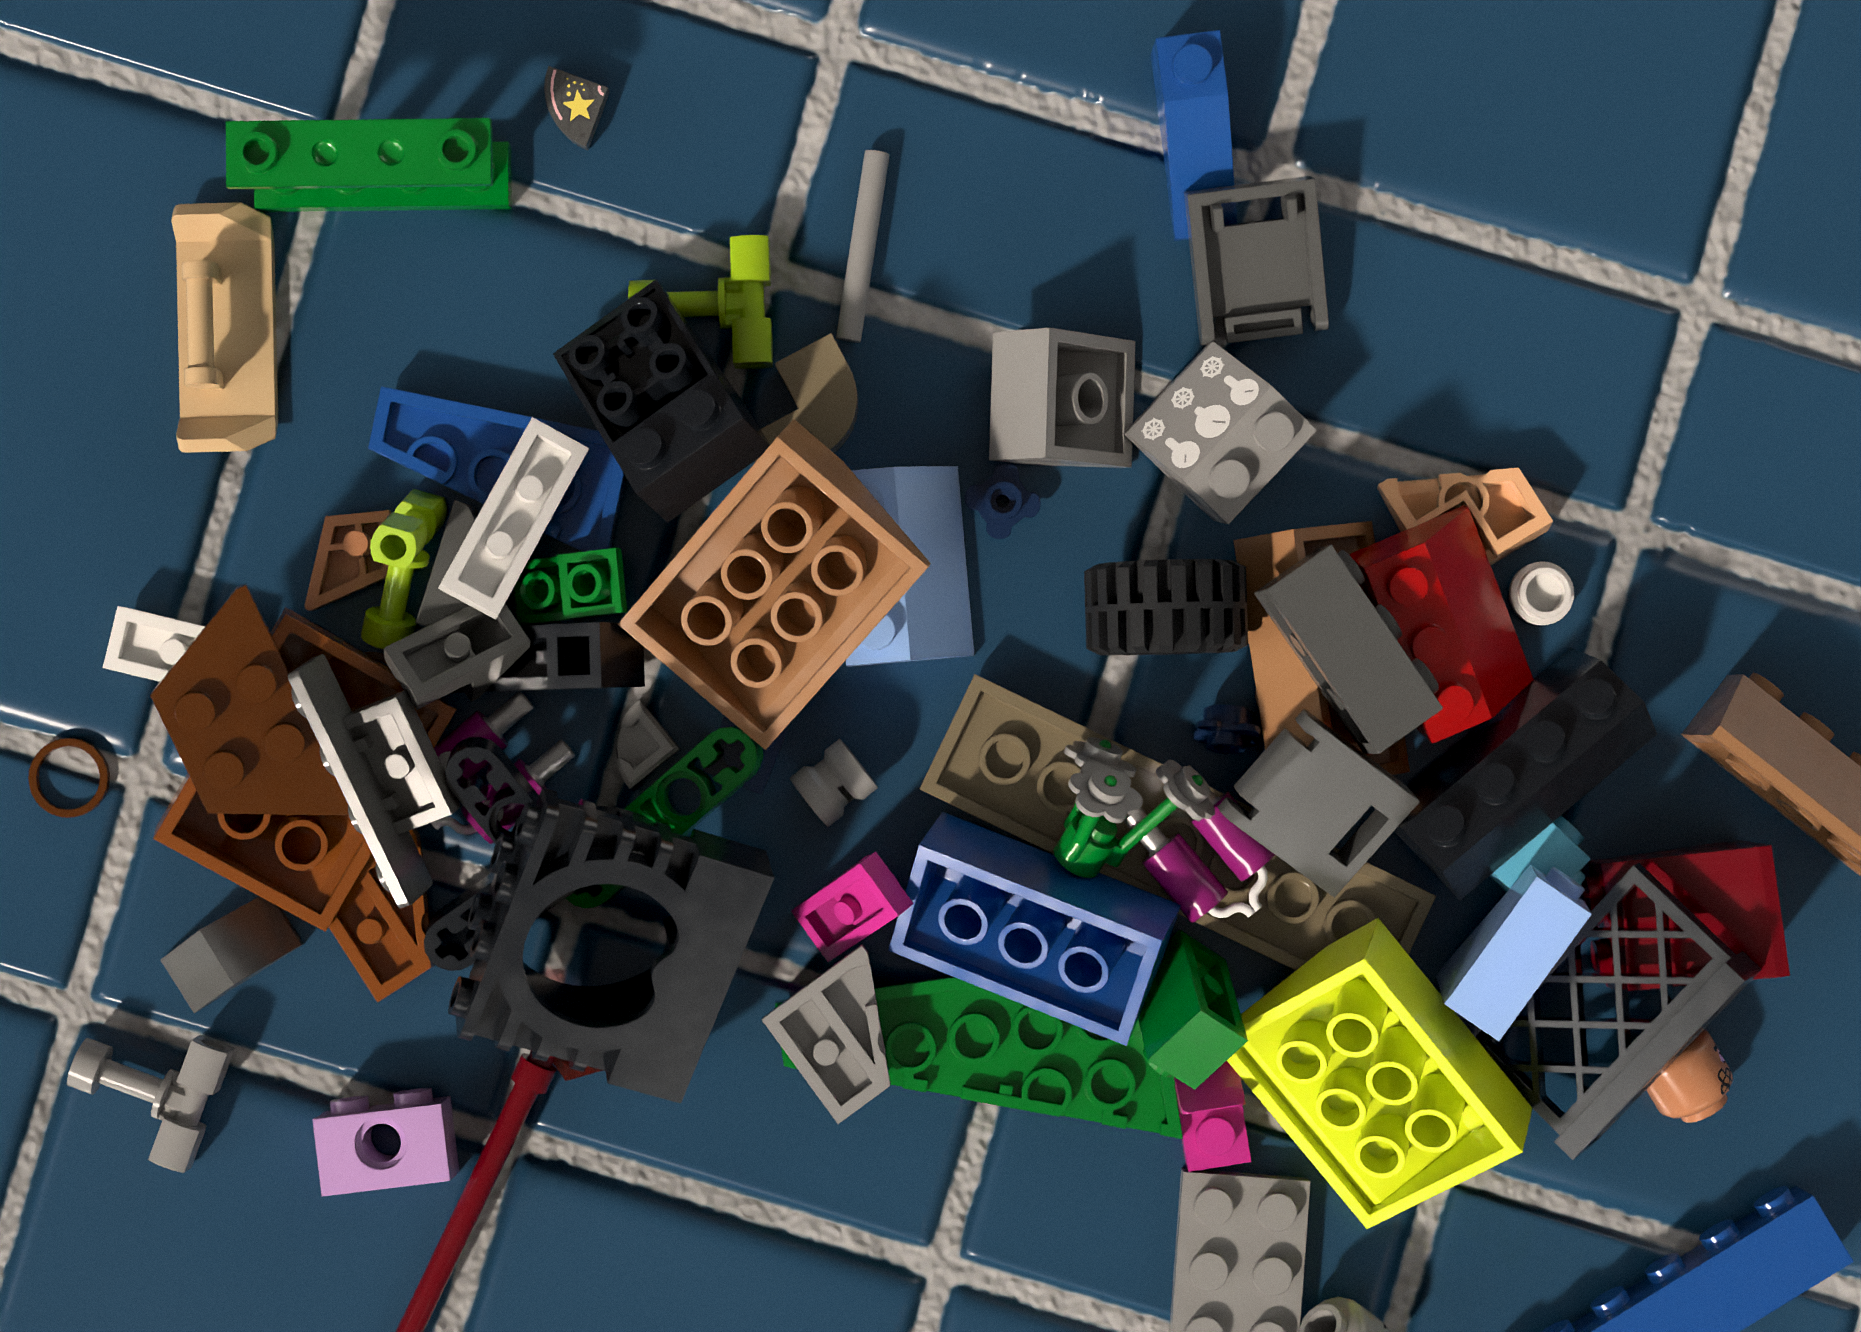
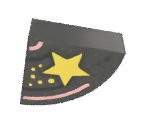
[544,66,610,150]

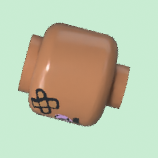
[1647,1030,1733,1123]

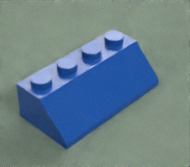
[888,812,1181,1046]

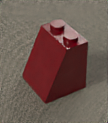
[1582,840,1790,991]

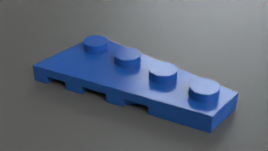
[368,386,626,552]

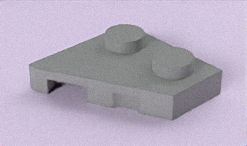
[761,944,891,1124]

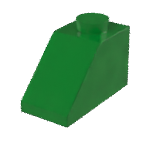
[1138,930,1248,1090]

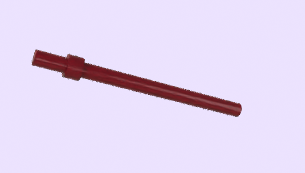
[396,1051,557,1332]

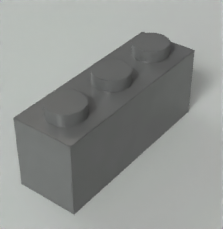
[1254,545,1443,754]

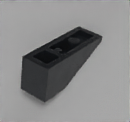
[452,622,645,693]

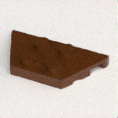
[150,583,348,816]

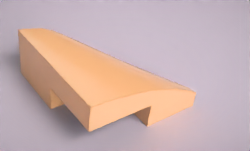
[1377,468,1553,565]

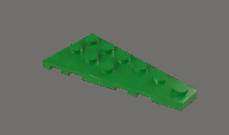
[775,976,1183,1139]

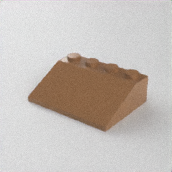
[618,419,931,750]

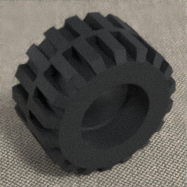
[1084,559,1248,655]

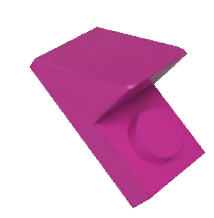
[791,851,914,962]
[1174,1061,1251,1172]

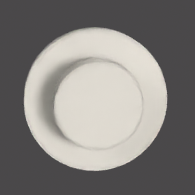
[1509,562,1574,625]

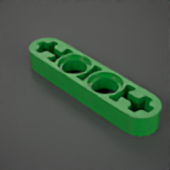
[566,726,763,909]

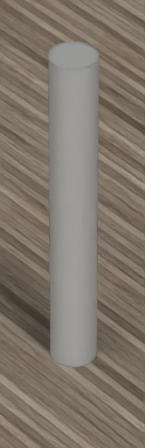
[836,150,890,343]

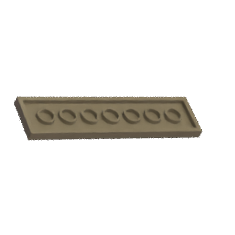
[919,674,1436,970]

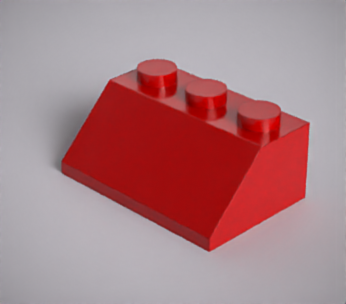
[1349,505,1534,744]

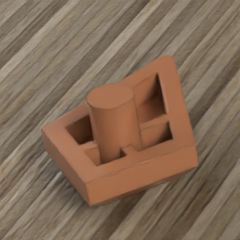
[304,510,391,611]

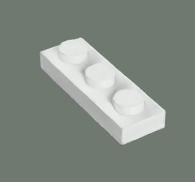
[438,417,589,620]

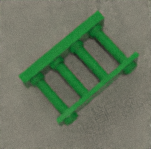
[226,118,512,212]

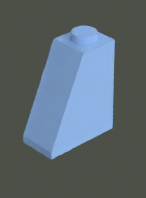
[1436,865,1592,1041]

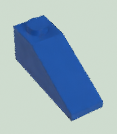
[1151,30,1237,241]

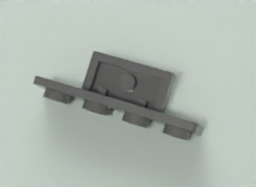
[288,654,461,908]

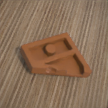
[329,828,435,1003]

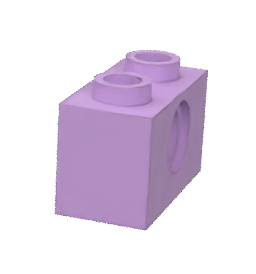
[312,1088,460,1197]

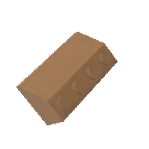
[1234,521,1410,775]
[1681,673,1861,876]

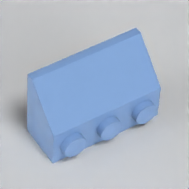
[846,466,974,667]

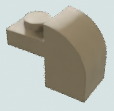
[754,333,858,462]

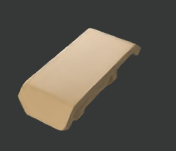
[171,202,278,453]

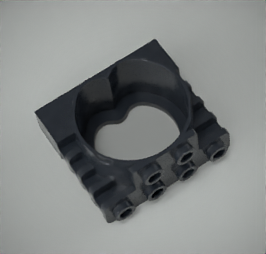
[448,788,774,1104]

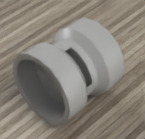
[790,739,879,827]

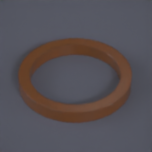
[28,738,110,818]

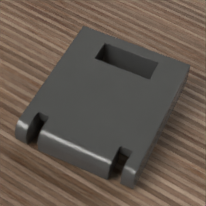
[1184,176,1329,345]
[1218,709,1420,898]

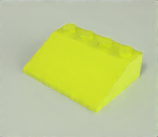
[1227,918,1533,1229]

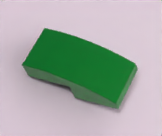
[514,548,627,625]

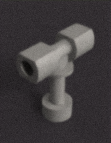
[67,1035,235,1173]

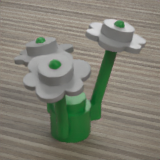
[1053,737,1215,878]

